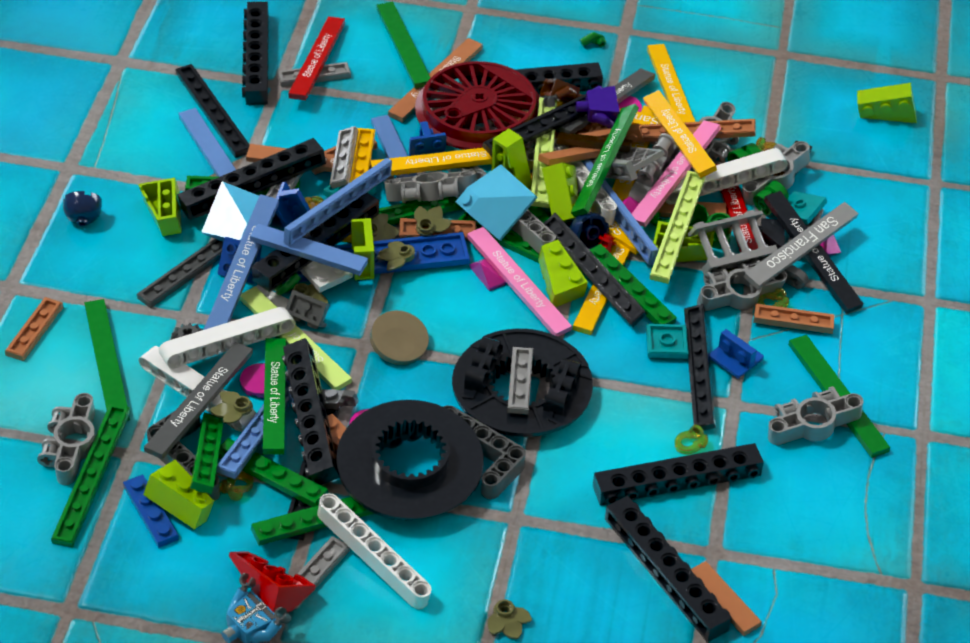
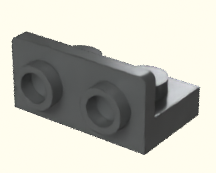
[286,290,330,329]

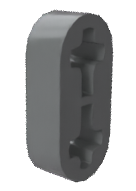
[784,265,808,289]

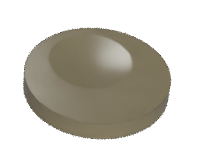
[370,310,429,365]

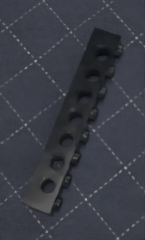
[242,2,269,105]
[459,62,603,95]
[177,138,326,221]
[252,192,379,292]
[282,338,339,485]
[593,443,764,506]
[605,496,732,643]

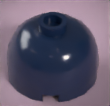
[63,191,102,226]
[570,212,609,249]

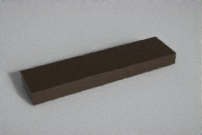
[556,132,632,153]

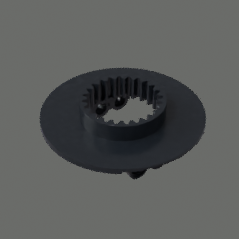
[452,329,593,437]
[336,400,484,521]

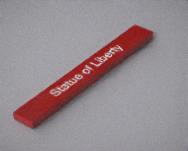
[288,16,345,101]
[715,164,758,252]

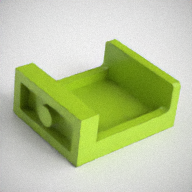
[351,218,374,280]

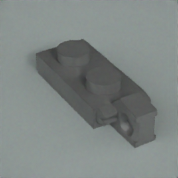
[322,389,359,410]

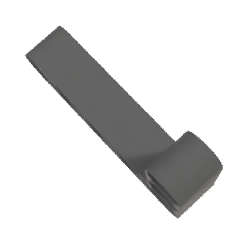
[444,405,526,499]
[147,411,221,501]

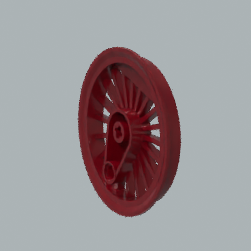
[415,61,540,150]

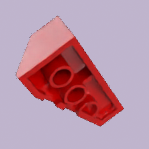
[229,551,316,613]

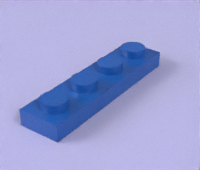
[123,474,179,548]

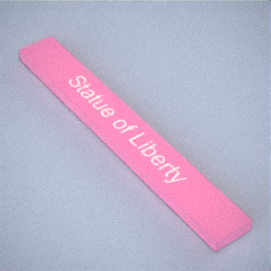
[632,121,721,227]
[467,227,572,337]

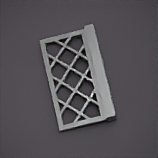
[587,147,665,181]

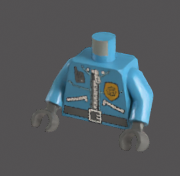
[221,573,291,643]

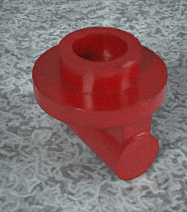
[598,233,617,253]

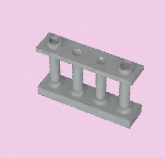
[688,210,778,274]

